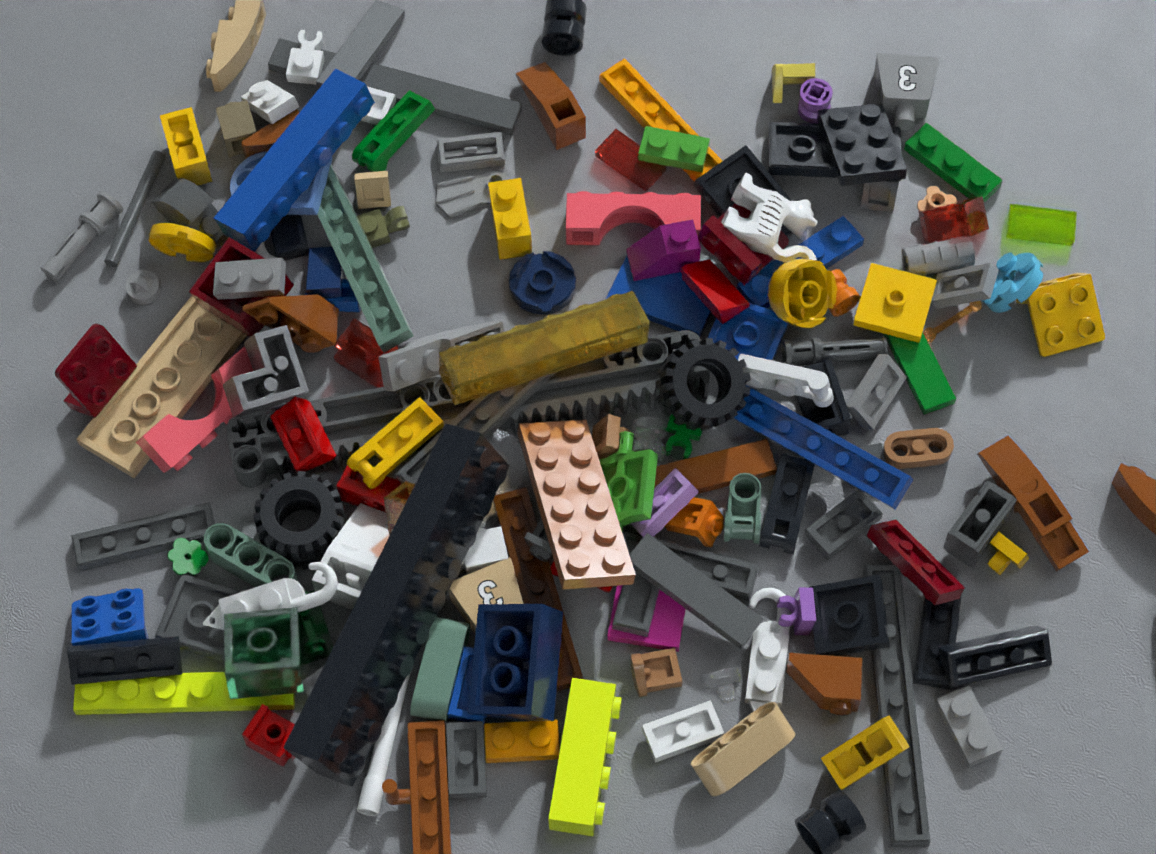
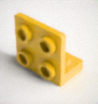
[1016,273,1105,357]

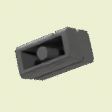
[943,481,1017,567]

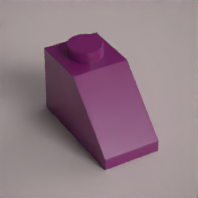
[626,219,701,281]

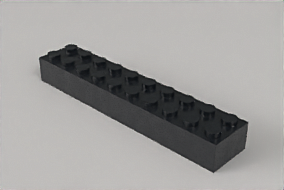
[283,424,510,787]

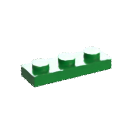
[904,122,1003,207]

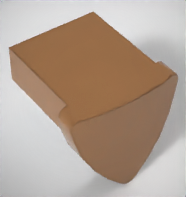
[631,648,682,697]

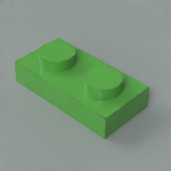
[638,126,710,173]

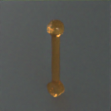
[923,301,982,342]

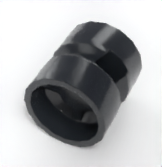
[541,0,587,56]
[795,790,867,854]

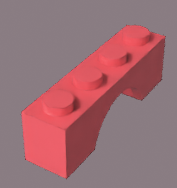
[566,191,701,245]
[136,347,253,473]

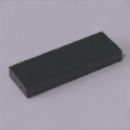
[913,595,962,689]
[67,636,182,685]

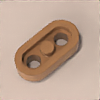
[883,428,954,469]

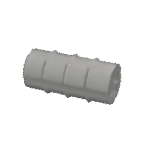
[901,236,975,277]

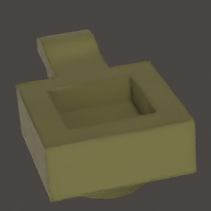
[357,206,410,248]

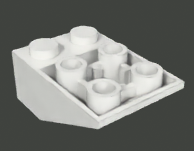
[312,503,399,610]

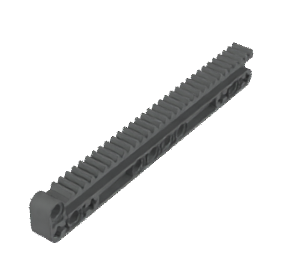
[226,330,710,488]

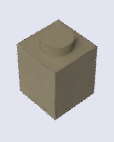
[216,100,256,157]

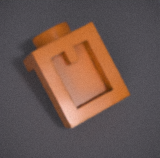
[665,497,725,548]

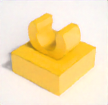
[987,531,1029,575]

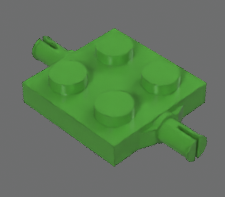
[599,431,658,533]

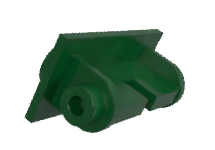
[286,590,334,666]

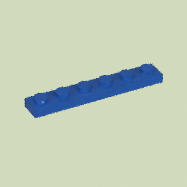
[733,385,914,510]

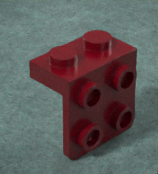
[698,203,789,286]
[55,323,137,418]

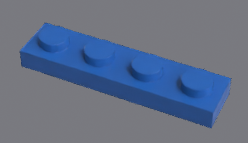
[737,215,864,308]

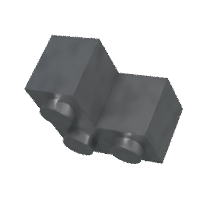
[223,325,309,418]

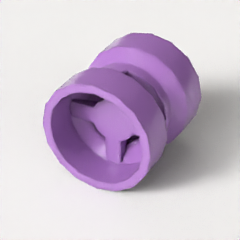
[798,78,833,123]

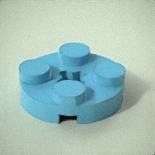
[982,252,1044,313]

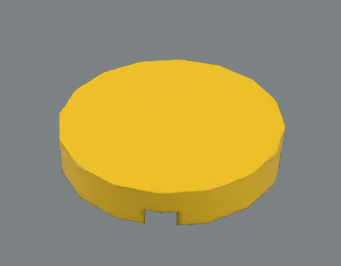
[149,223,217,262]

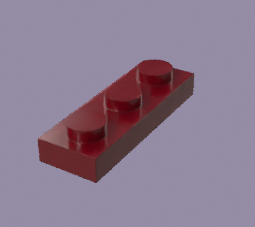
[866,519,965,605]

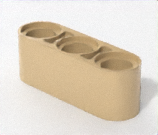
[691,702,795,796]

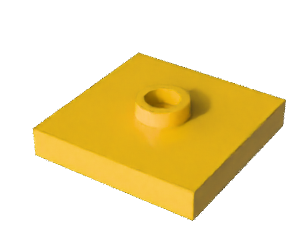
[853,263,937,343]

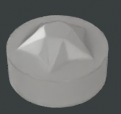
[125,270,161,305]

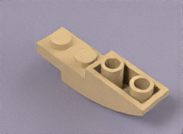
[206,0,266,92]

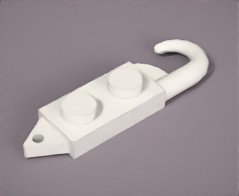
[203,562,337,635]
[745,588,791,712]

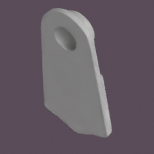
[435,172,510,219]

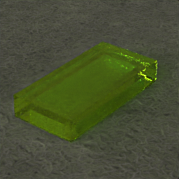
[1006,204,1077,246]

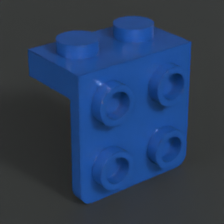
[72,588,149,646]

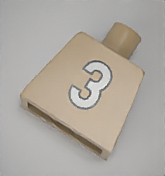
[448,557,523,635]

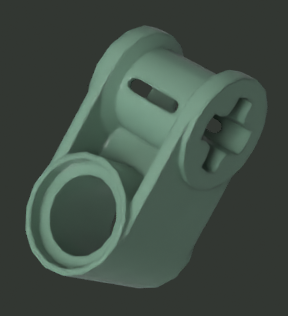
[723,473,761,544]

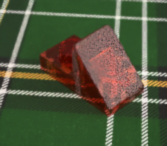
[918,196,989,244]

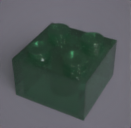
[224,607,304,699]

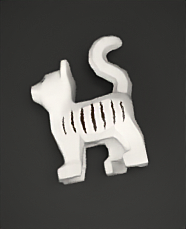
[721,173,818,262]

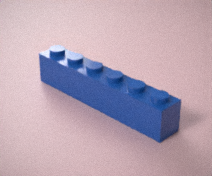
[214,68,375,252]

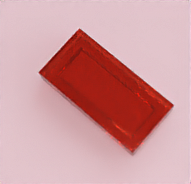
[595,129,667,191]

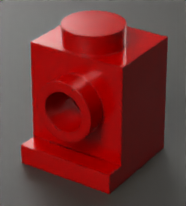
[242,704,296,767]

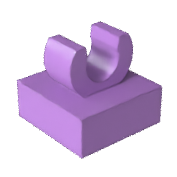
[777,587,816,635]

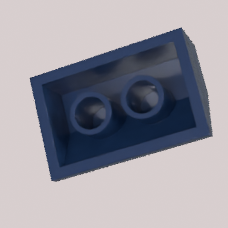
[468,604,563,721]

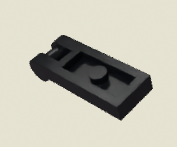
[759,454,815,555]

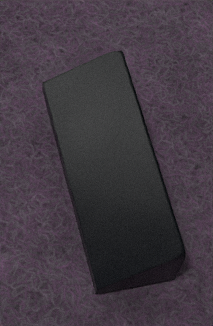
[938,626,1052,687]

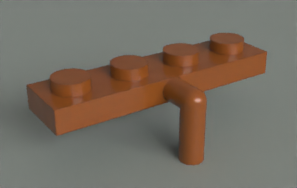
[382,720,452,854]

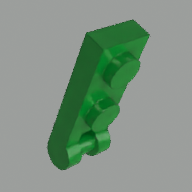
[352,90,435,172]

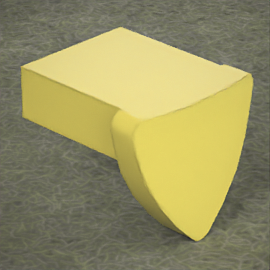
[771,63,815,103]

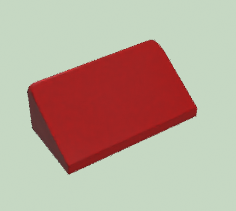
[680,259,750,324]
[270,396,337,473]

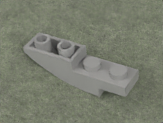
[379,320,508,391]

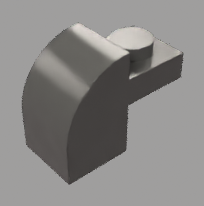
[151,178,224,242]

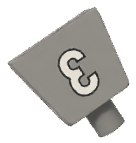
[874,53,939,130]

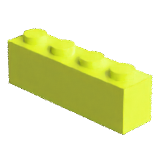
[548,678,622,836]

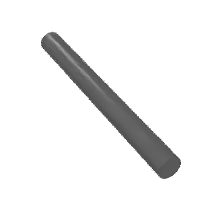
[104,151,165,267]

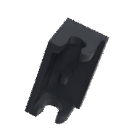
[796,359,851,436]

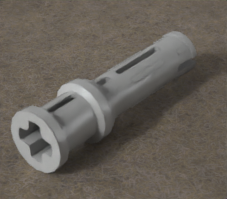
[41,191,123,282]

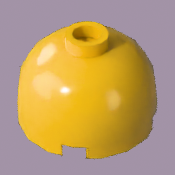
[767,259,837,328]

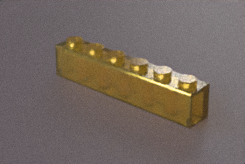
[439,291,650,405]

